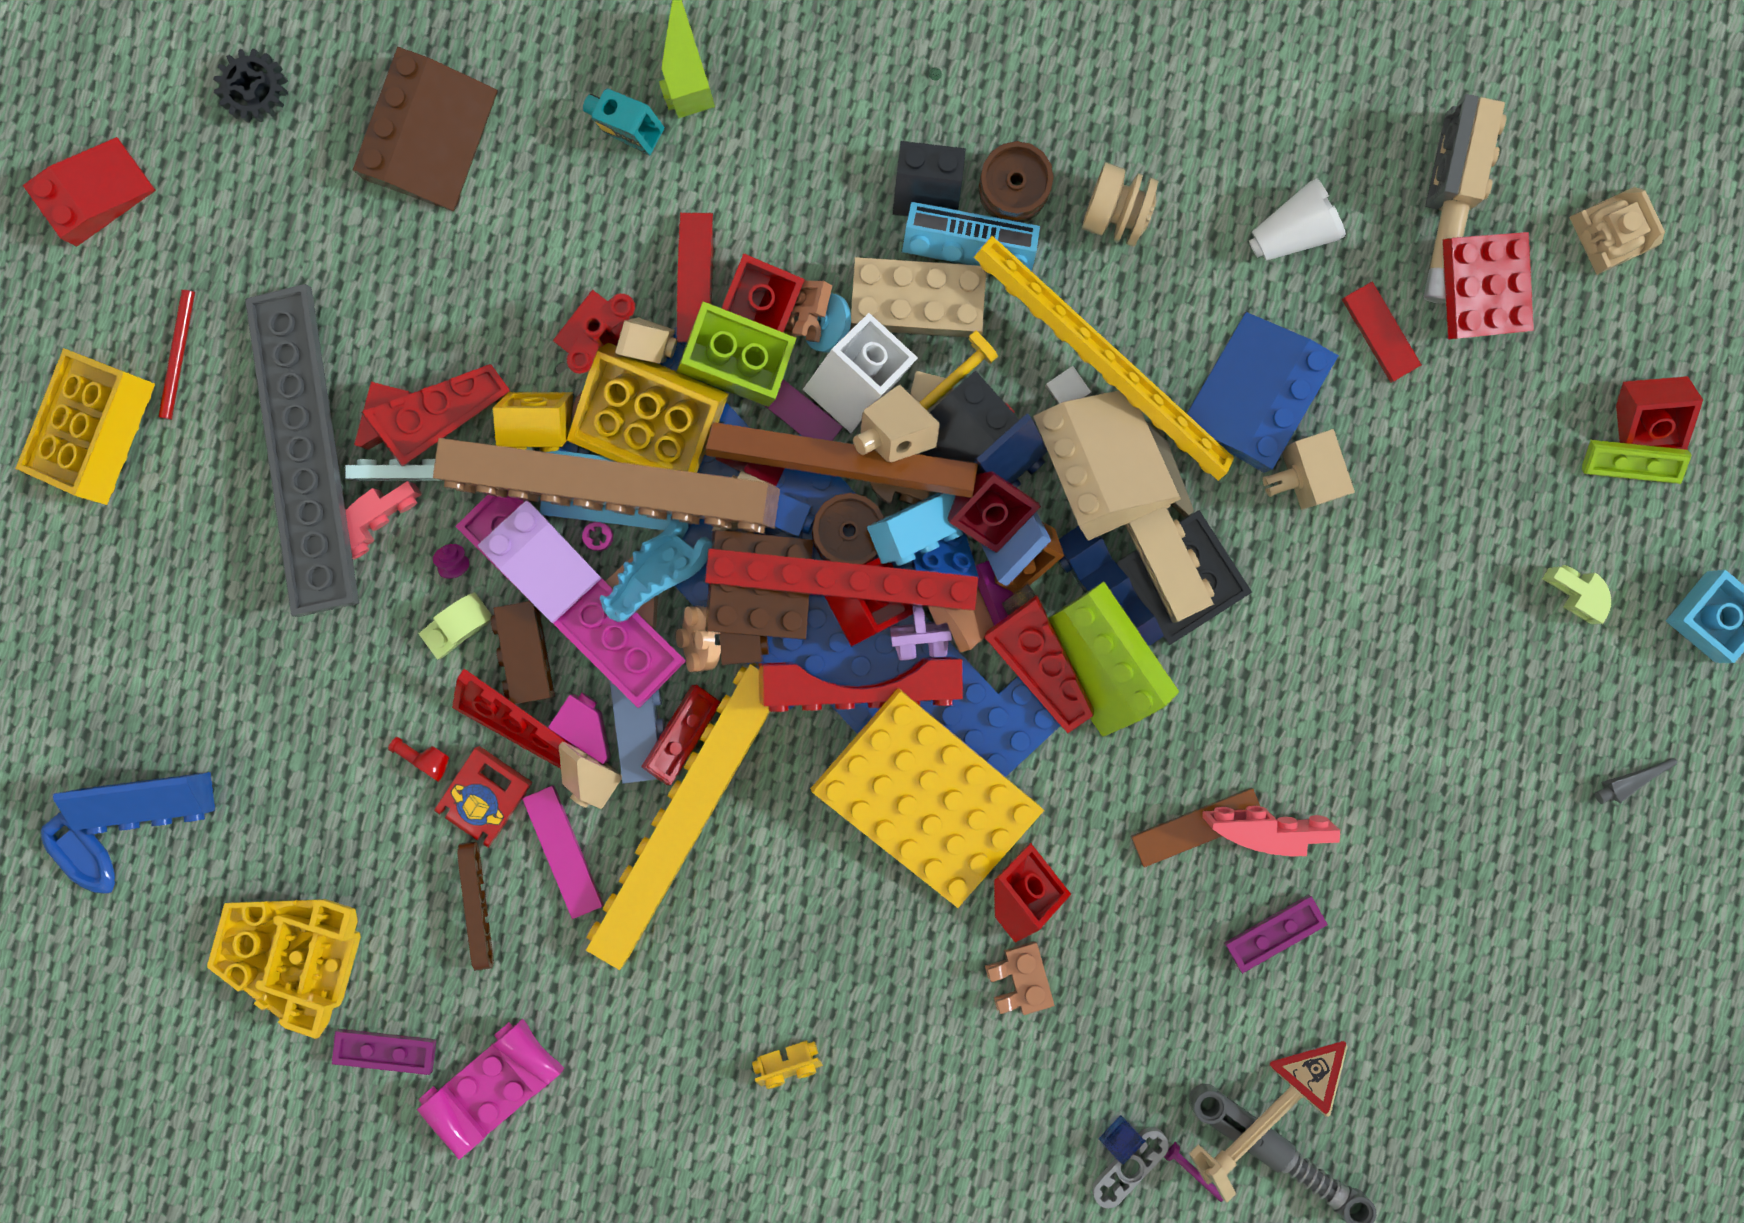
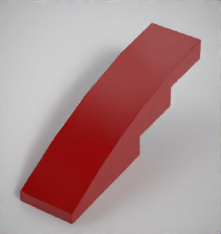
[677,213,713,343]

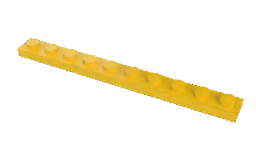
[974,236,1235,481]

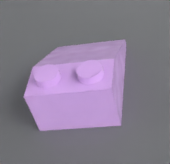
[477,500,602,623]

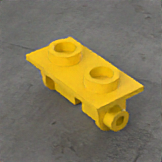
[752,1040,823,1089]

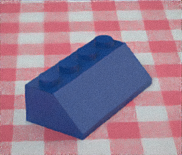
[53,772,215,835]

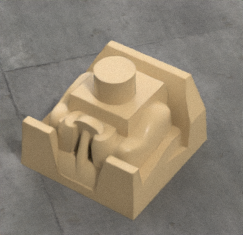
[1570,187,1665,275]

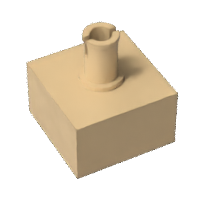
[1263,429,1355,510]

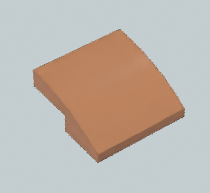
[928,586,994,652]

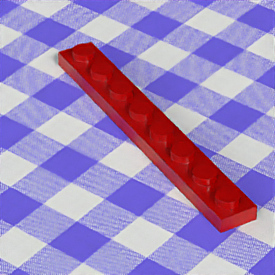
[705,549,978,611]

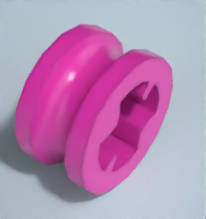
[582,522,613,551]

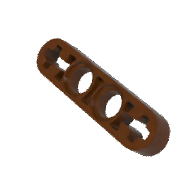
[457,842,494,971]

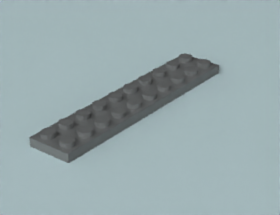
[245,284,359,617]

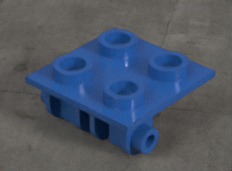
[911,531,979,579]

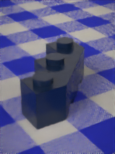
[1058,526,1164,646]

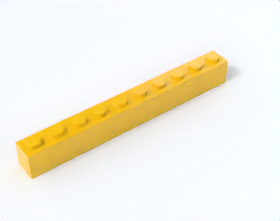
[586,663,770,970]

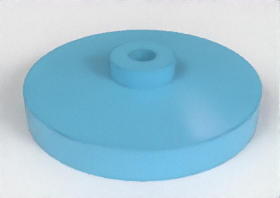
[804,293,851,353]

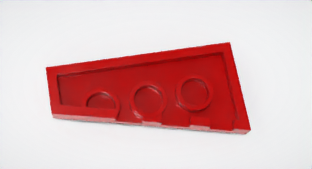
[361,364,510,467]
[984,595,1094,734]
[452,669,573,769]

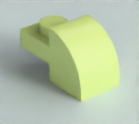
[1542,565,1611,624]
[418,592,492,660]

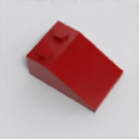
[22,137,156,247]

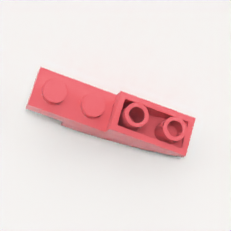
[345,481,422,560]
[1202,806,1340,856]

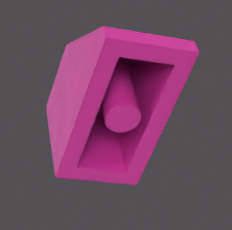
[548,692,611,764]

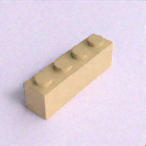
[1125,504,1214,623]

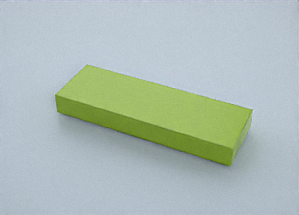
[1582,440,1692,484]

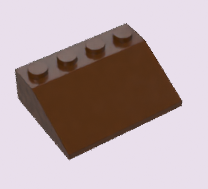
[353,46,498,212]

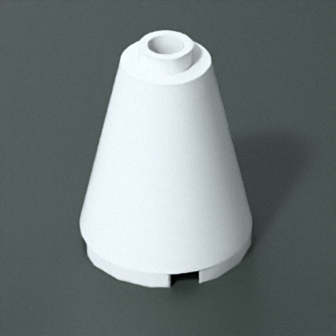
[1249,179,1346,261]

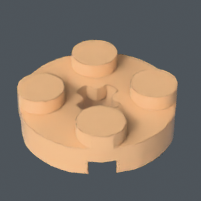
[676,606,721,672]

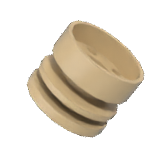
[1082,162,1158,247]

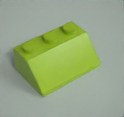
[676,302,797,407]

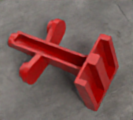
[553,289,635,374]

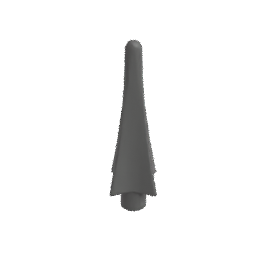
[1595,758,1677,804]

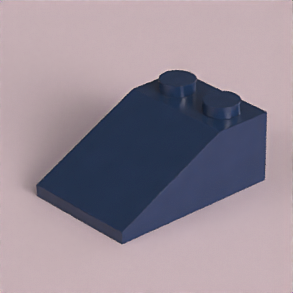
[974,413,1048,488]

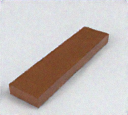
[1131,788,1260,867]

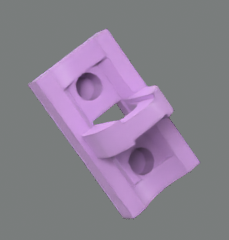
[890,605,952,661]

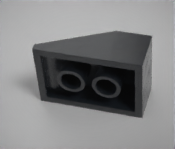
[918,370,1020,463]

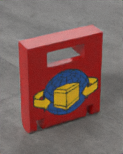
[434,746,533,848]

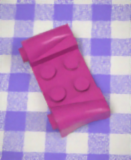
[417,1019,564,1160]

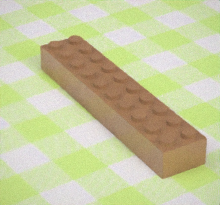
[433,438,780,534]

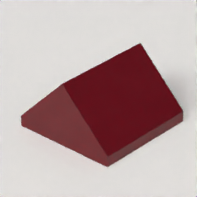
[947,471,1041,553]

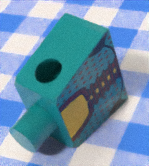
[583,89,665,156]

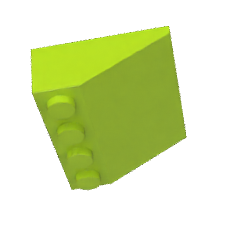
[1048,582,1180,737]

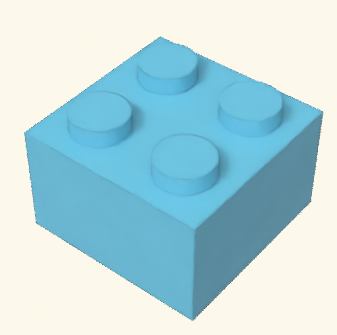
[1666,570,1744,663]

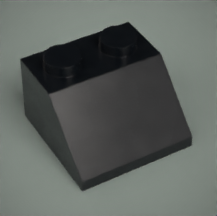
[892,141,966,217]

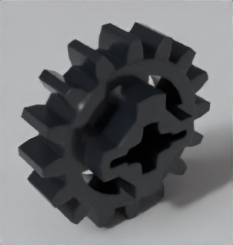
[213,49,289,123]

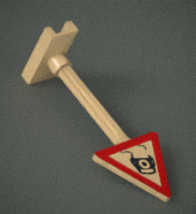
[1189,1041,1347,1203]

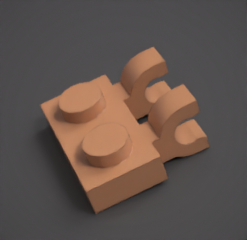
[783,281,833,342]
[985,941,1055,1015]

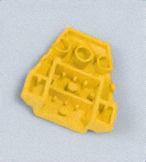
[207,899,361,1039]

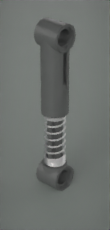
[1189,1084,1377,1223]

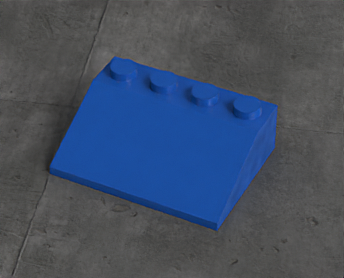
[1187,312,1339,473]

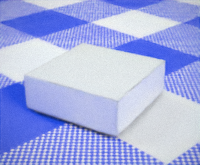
[1045,366,1091,404]

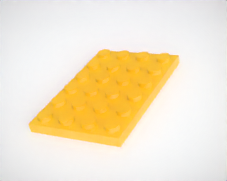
[810,688,1044,908]

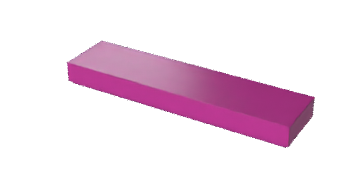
[522,785,604,919]

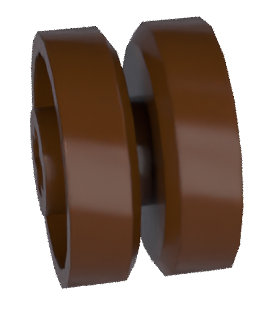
[978,141,1054,223]
[812,493,884,565]

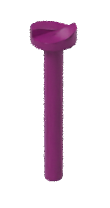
[1164,1142,1223,1202]

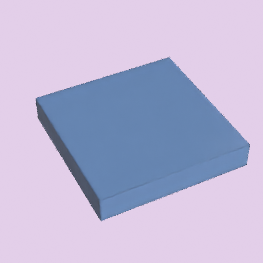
[981,512,1051,586]

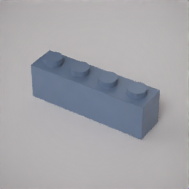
[610,681,665,784]

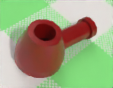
[388,737,449,782]

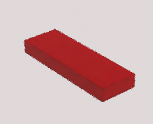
[1342,281,1422,383]
[641,684,721,785]

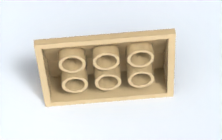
[1033,391,1181,541]

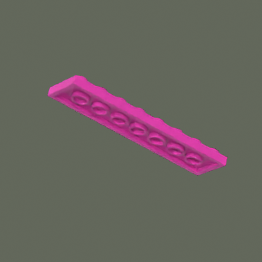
[455,494,686,708]

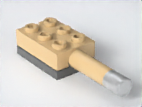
[1423,94,1506,304]

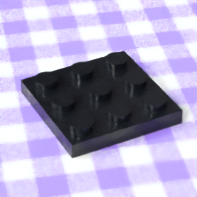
[1116,510,1252,645]

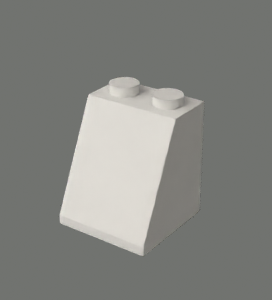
[803,313,918,433]

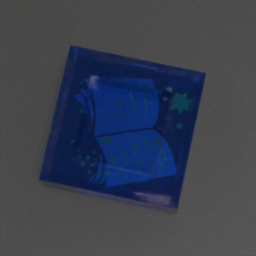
[1098,1115,1146,1165]

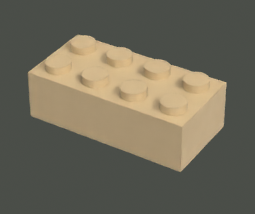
[851,257,986,337]

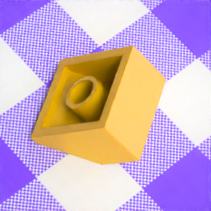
[493,392,573,452]

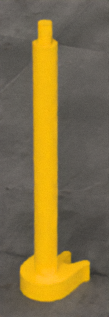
[919,330,998,410]

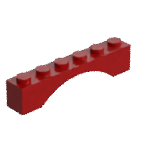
[759,657,963,712]

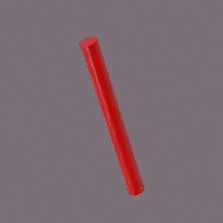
[158,289,195,420]

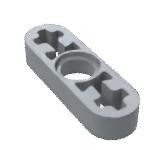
[1092,1127,1169,1208]

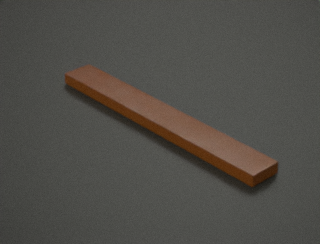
[706,422,978,498]

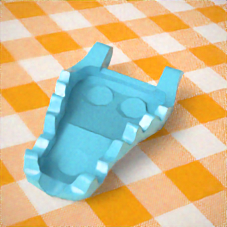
[600,519,712,622]

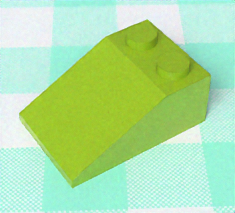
[659,0,715,119]

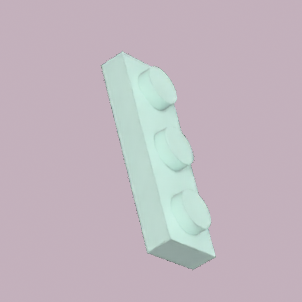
[346,459,441,481]

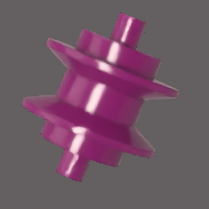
[433,544,470,579]

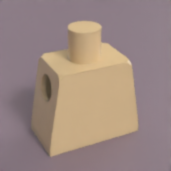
[853,385,939,462]

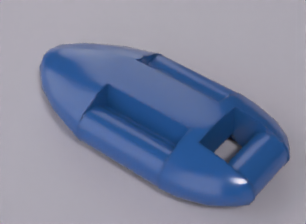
[41,812,115,894]

